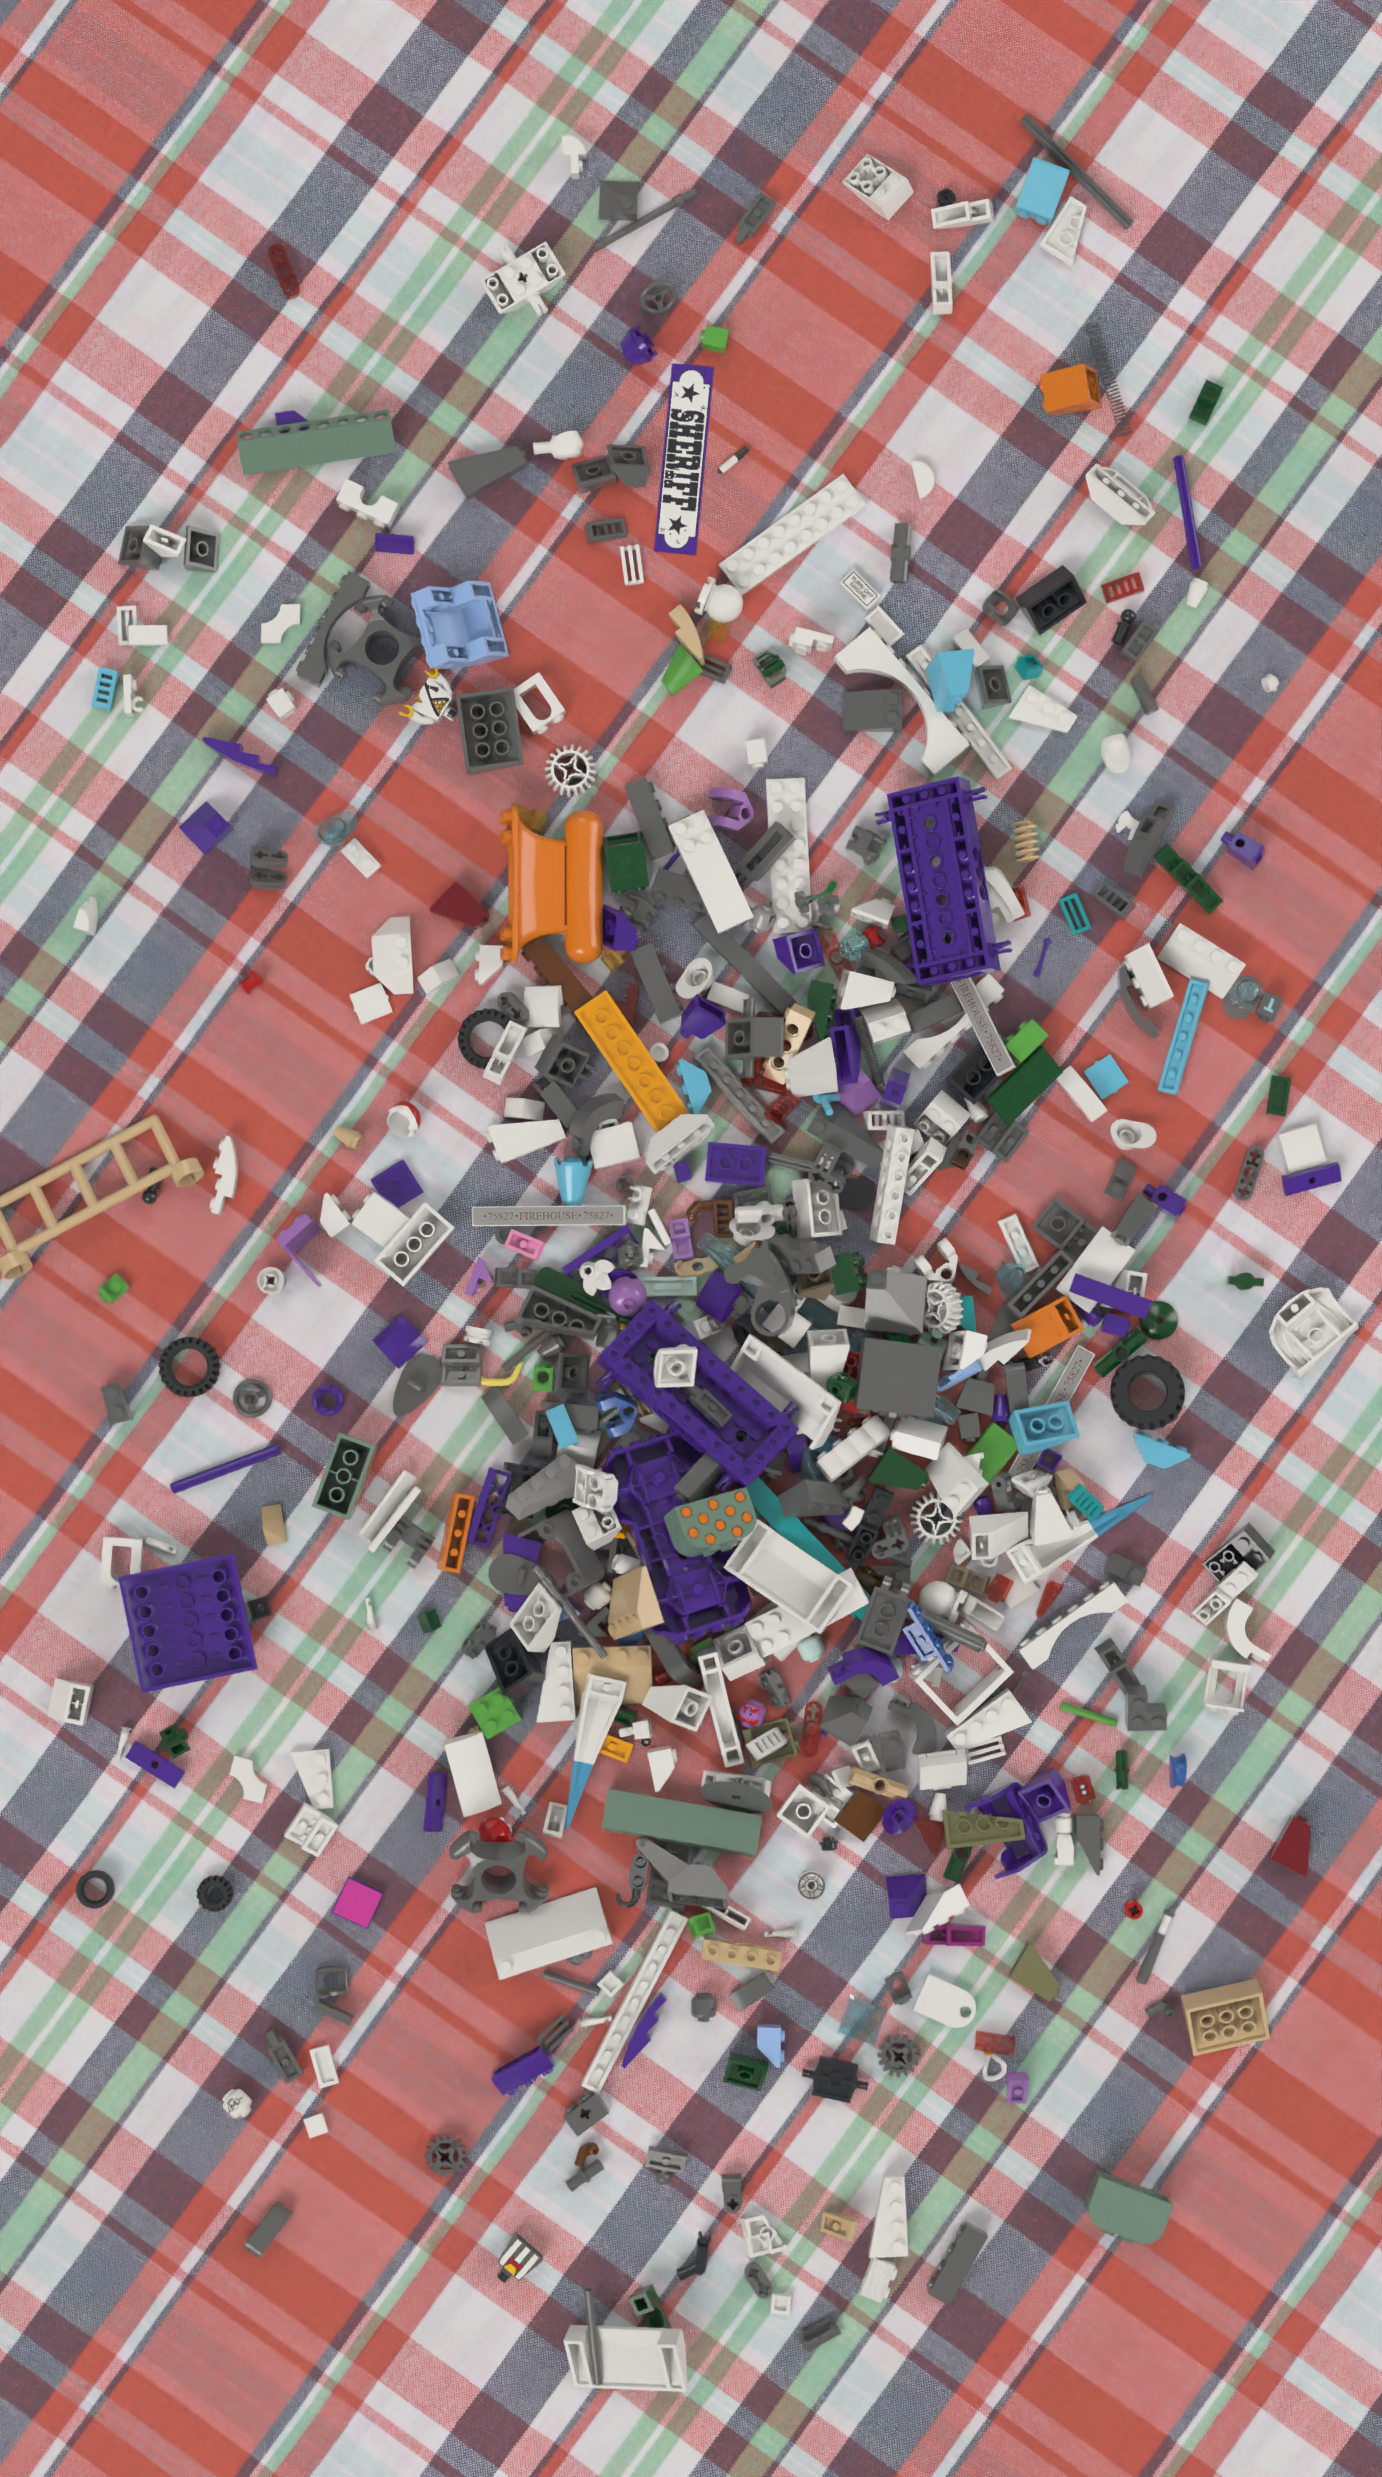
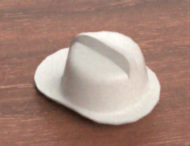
[676,958,713,999]
[1110,1119,1157,1150]
[729,1218,775,1246]

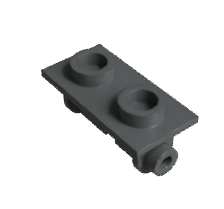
[461,1618,497,1659]
[758,1668,792,1710]
[798,2316,842,2352]

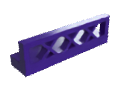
[562,1224,640,1283]
[466,1467,511,1548]

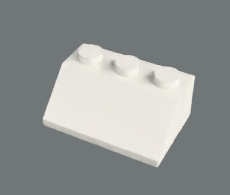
[1123,943,1174,1010]
[792,1179,842,1239]

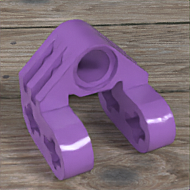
[707,787,754,831]

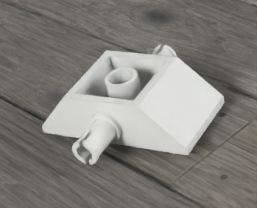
[480,241,566,316]

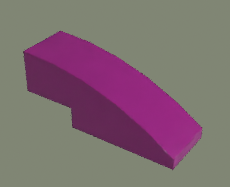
[922,1923,986,1946]

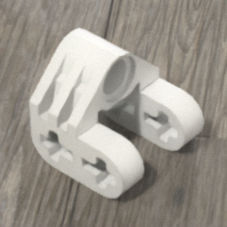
[914,1238,958,1284]

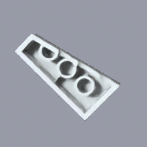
[536,1640,576,1723]
[944,1687,1032,1750]
[868,2172,908,2258]

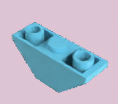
[676,1059,711,1114]
[1133,1431,1191,1469]

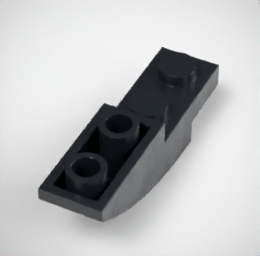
[845,1486,894,1566]

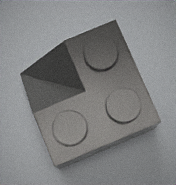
[839,1674,880,1700]

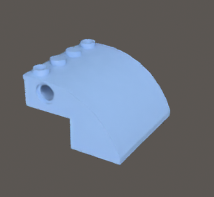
[410,580,509,669]

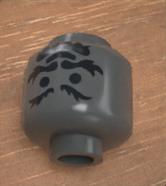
[617,1241,644,1271]

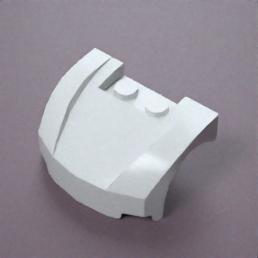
[938,867,1025,942]
[1269,1287,1359,1378]

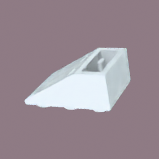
[842,154,914,220]
[969,1512,1028,1560]
[905,1884,969,1936]

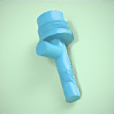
[812,1092,840,1115]

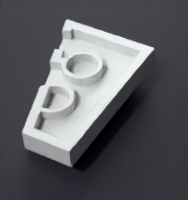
[1039,196,1087,267]

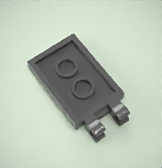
[855,1575,912,1656]

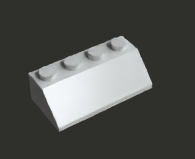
[1157,923,1246,999]
[374,1202,455,1287]

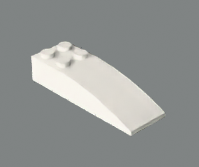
[668,810,754,934]
[745,1568,869,1658]

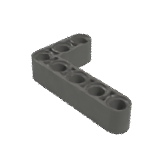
[643,1628,703,1688]

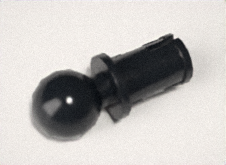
[1111,609,1136,645]
[142,1167,160,1205]

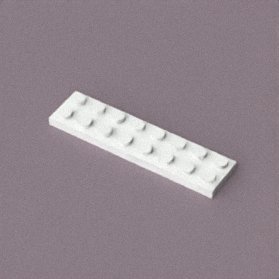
[719,474,866,596]
[766,778,812,934]

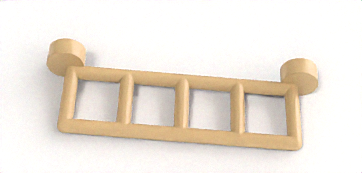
[0,1115,205,1280]

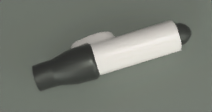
[718,446,749,474]

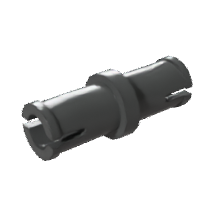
[565,2159,604,2192]

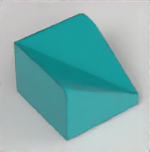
[1014,654,1043,680]

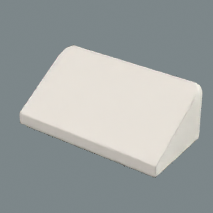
[951,628,990,670]

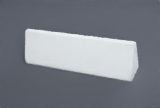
[359,1470,417,1541]

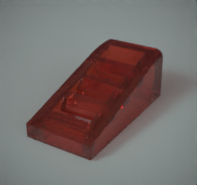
[1101,572,1145,604]
[764,1089,802,1125]
[1035,1579,1065,1618]

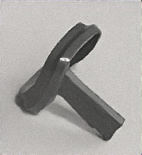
[982,590,1019,626]
[314,1967,348,1998]

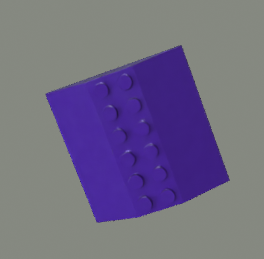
[118,1553,258,1693]

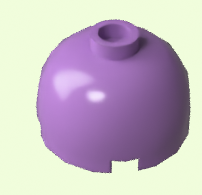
[608,1276,647,1316]

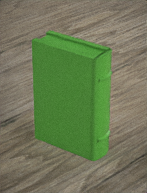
[965,1422,1017,1484]

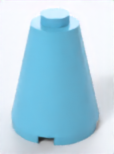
[554,1156,593,1206]

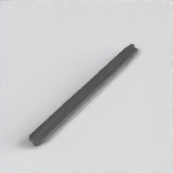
[1021,114,1133,229]

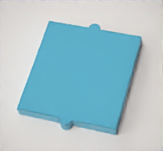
[1083,1054,1129,1100]

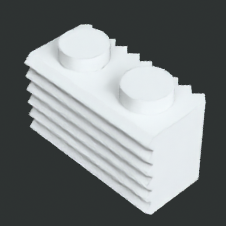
[858,2258,897,2303]

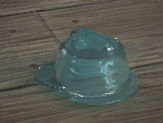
[313,811,358,847]
[1223,976,1262,1019]
[995,1261,1026,1302]

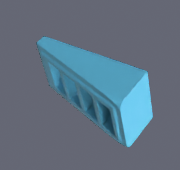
[91,667,120,711]

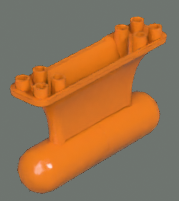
[500,806,603,964]

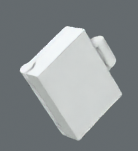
[590,1119,641,1170]
[917,1749,967,1790]

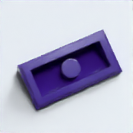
[375,533,415,555]

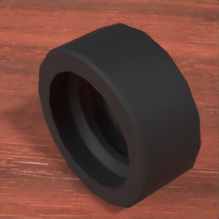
[732,1313,767,1347]
[76,1870,115,1909]

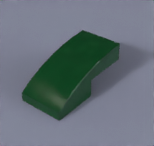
[1189,380,1224,426]

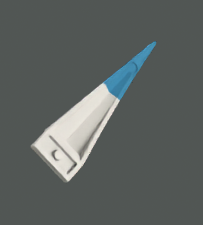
[1006,1495,1153,1586]
[565,1673,627,1829]

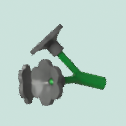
[794,881,841,931]

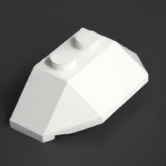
[1085,464,1155,525]
[372,916,414,995]
[646,1114,715,1174]

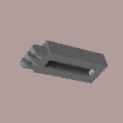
[734,821,796,889]

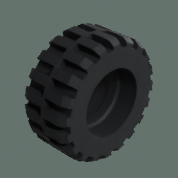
[1110,1354,1185,1431]

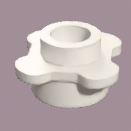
[1065,1509,1082,1530]

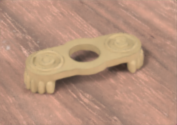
[674,1253,721,1277]

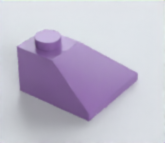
[831,1068,881,1118]

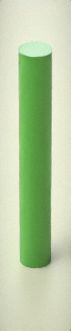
[1060,1702,1118,1727]

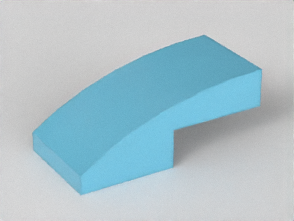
[545,1404,579,1450]

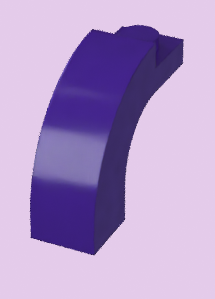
[827,1648,900,1686]

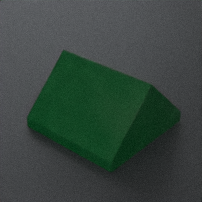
[722,2052,768,2091]

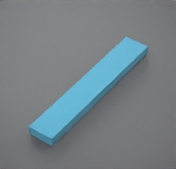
[1157,978,1209,1096]

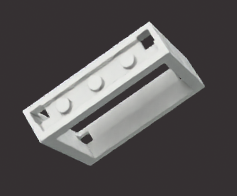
[908,1620,1014,1726]

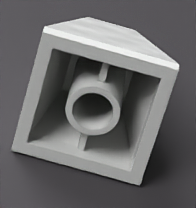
[1029,1486,1073,1546]

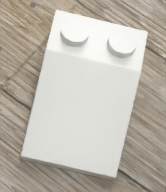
[925,1442,989,1515]
[509,1583,562,1652]

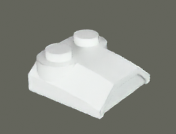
[654,1344,697,1387]

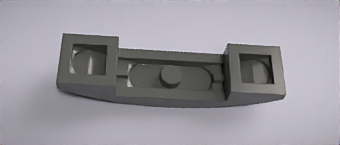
[1117,966,1159,1039]

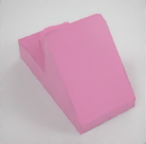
[504,1229,546,1261]

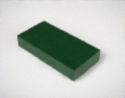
[1265,1075,1291,1117]

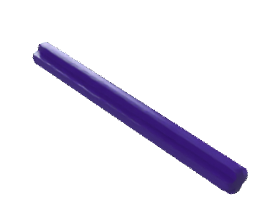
[1173,455,1202,570]
[170,1444,281,1494]

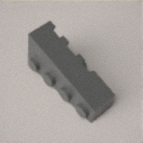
[757,1231,836,1274]
[515,1285,603,1341]

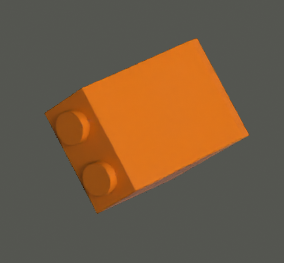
[1039,363,1102,416]

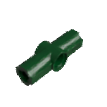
[1092,1328,1148,1378]
[942,1846,973,1883]

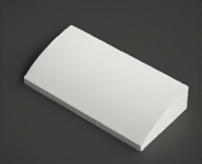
[1056,1226,1136,1313]
[444,1731,502,1817]

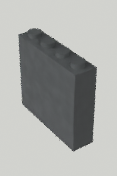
[853,1337,942,1421]

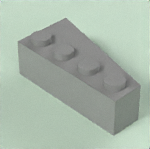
[506,1452,577,1520]

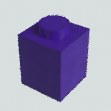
[1100,1312,1131,1337]

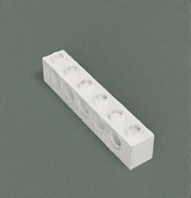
[869,1124,914,1245]

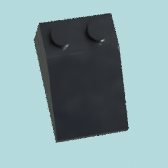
[485,1628,546,1700]

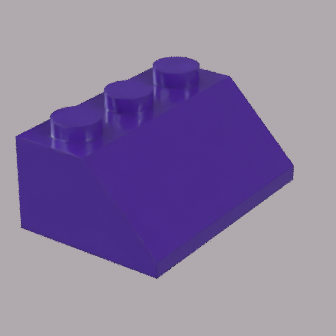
[490,2044,555,2096]

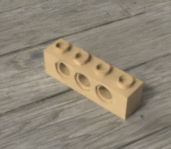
[762,1003,816,1085]
[701,1936,782,1972]

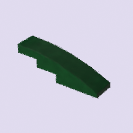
[1153,844,1223,914]

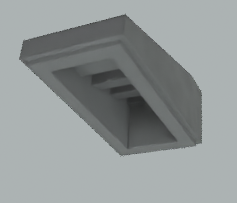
[584,518,627,544]
[1092,880,1135,921]

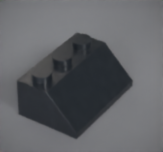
[1016,565,1087,636]
[945,1042,1014,1105]

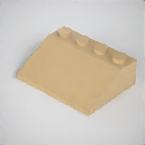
[608,1565,664,1640]
[572,1644,653,1706]
[1181,1978,1270,2056]

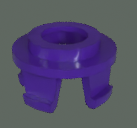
[312,1384,344,1416]

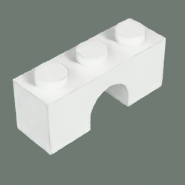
[336,479,400,528]

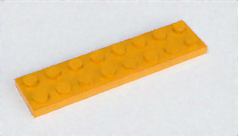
[574,990,690,1133]

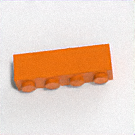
[437,1492,475,1574]

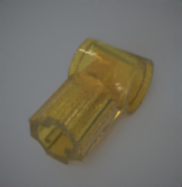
[511,803,548,833]

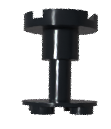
[495,1462,542,1519]

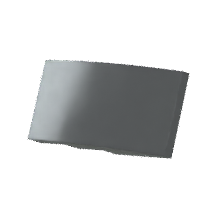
[1031,1197,1099,1262]
[645,1840,693,1910]

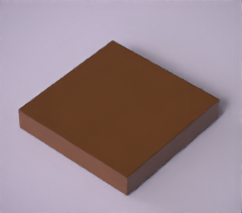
[834,1789,885,1842]

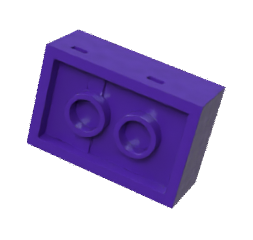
[705,1142,768,1187]

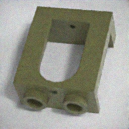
[742,1717,800,1769]

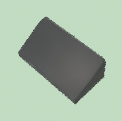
[1130,675,1159,715]

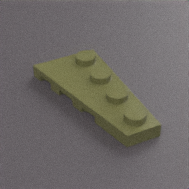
[942,1810,1025,1849]

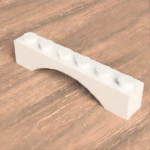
[902,974,1004,1070]
[1018,1581,1128,1670]
[696,1646,744,1768]

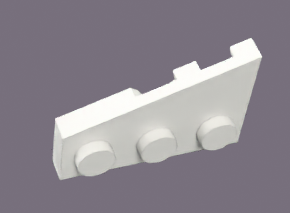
[1008,685,1078,733]
[290,1748,334,1809]

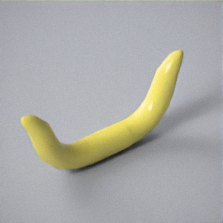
[481,1362,524,1386]

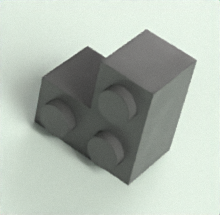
[1125,1685,1167,1731]

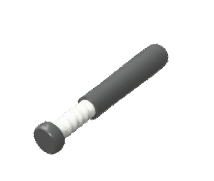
[1136,1909,1175,1985]

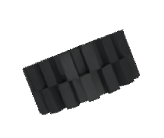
[196,1875,233,1912]

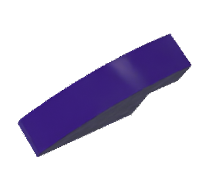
[829,1007,861,1086]

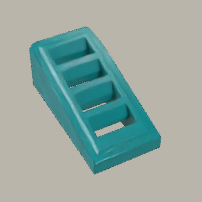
[1067,1483,1104,1521]

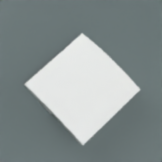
[524,985,564,1027]
[1278,1123,1327,1174]
[812,1771,855,1829]
[284,1802,338,1857]

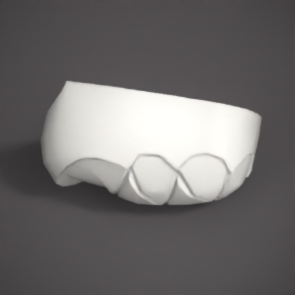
[1101,734,1130,774]

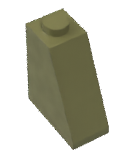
[1008,1941,1061,2002]

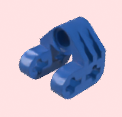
[595,1389,638,1438]

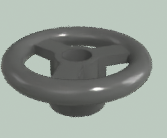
[639,280,677,314]
[233,1379,272,1418]

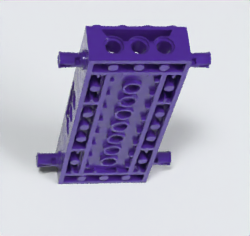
[875,776,1012,987]
[595,1298,800,1494]

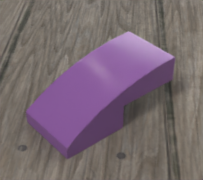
[668,1218,694,1262]

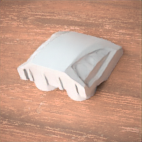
[573,1464,618,1512]

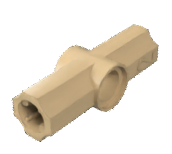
[848,1767,908,1800]

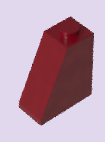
[429,881,490,930]
[1269,1814,1311,1877]

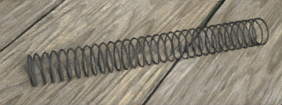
[1085,322,1133,436]

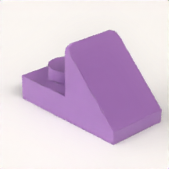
[465,1257,494,1296]
[1007,2072,1029,2103]

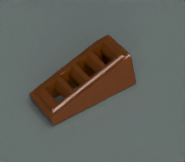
[712,1197,733,1238]

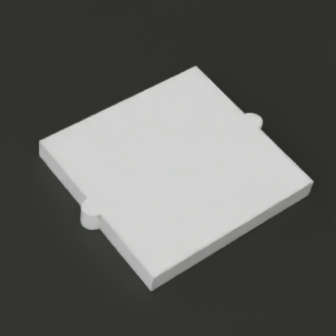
[350,982,393,1025]
[993,1567,1038,1609]

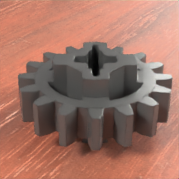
[877,2033,920,2078]
[424,2133,467,2178]

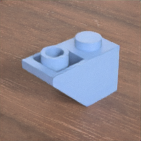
[757,2024,785,2067]

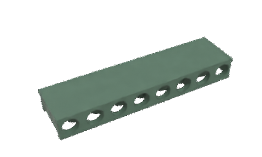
[237,409,397,475]
[601,1789,763,1858]

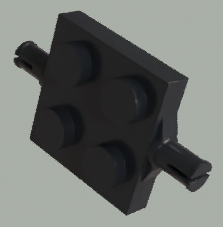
[802,2055,869,2103]

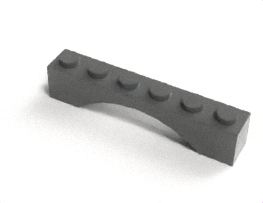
[296,571,371,688]

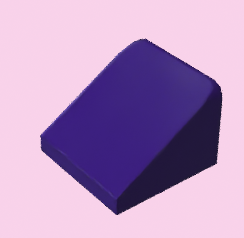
[673,1160,692,1183]

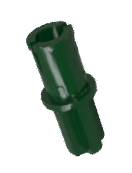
[1114,1750,1130,1790]

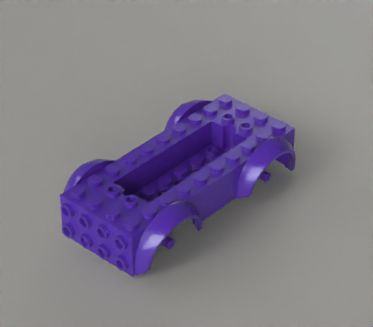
[601,1429,752,1646]

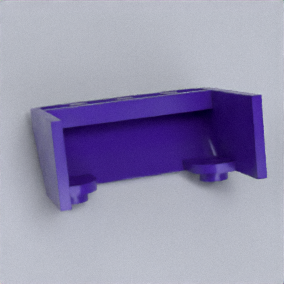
[964,1782,1048,1879]

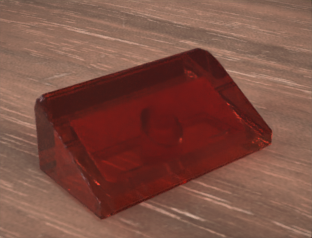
[974,2031,1015,2056]

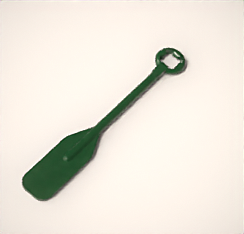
[533,1267,708,1348]

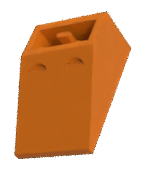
[1010,1295,1084,1359]

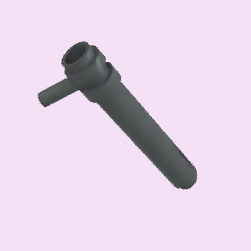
[905,1608,988,1652]

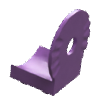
[276,1213,322,1287]

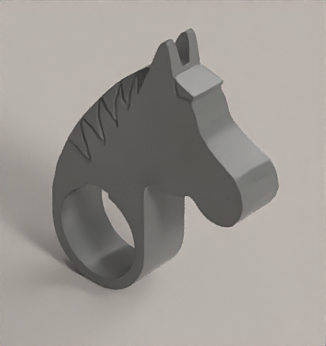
[724,1239,795,1336]

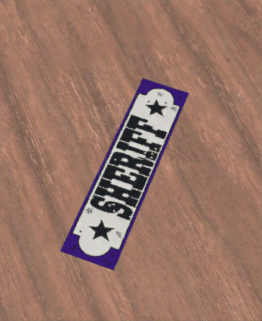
[654,363,714,555]

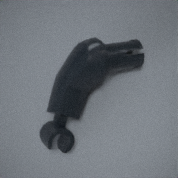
[996,1352,1053,1372]
[676,2231,711,2281]

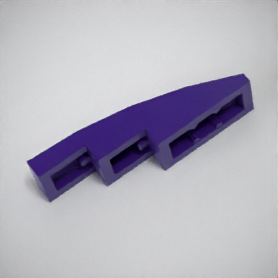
[202,737,278,777]
[1069,1273,1153,1319]
[622,1992,667,2069]

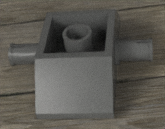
[725,999,784,1078]

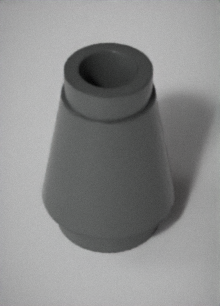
[537,1333,567,1359]

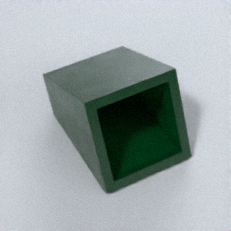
[603,831,650,894]
[866,1447,929,1490]

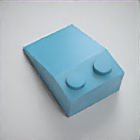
[1009,1401,1080,1455]

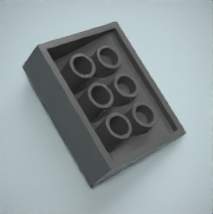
[456,687,524,775]

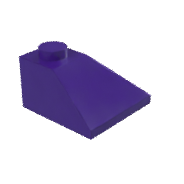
[179,801,233,856]
[603,904,638,951]
[772,928,826,974]
[1017,1767,1071,1823]
[886,1874,927,1919]

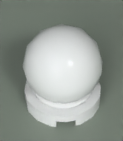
[695,576,743,623]
[919,1581,968,1624]

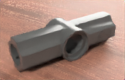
[890,523,912,584]

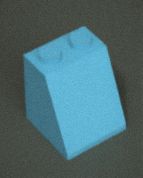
[1015,157,1070,225]
[925,648,974,713]

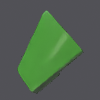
[661,644,703,697]

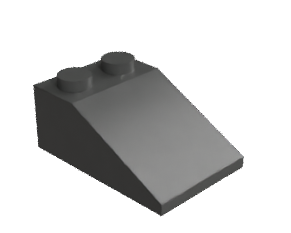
[843,689,902,732]

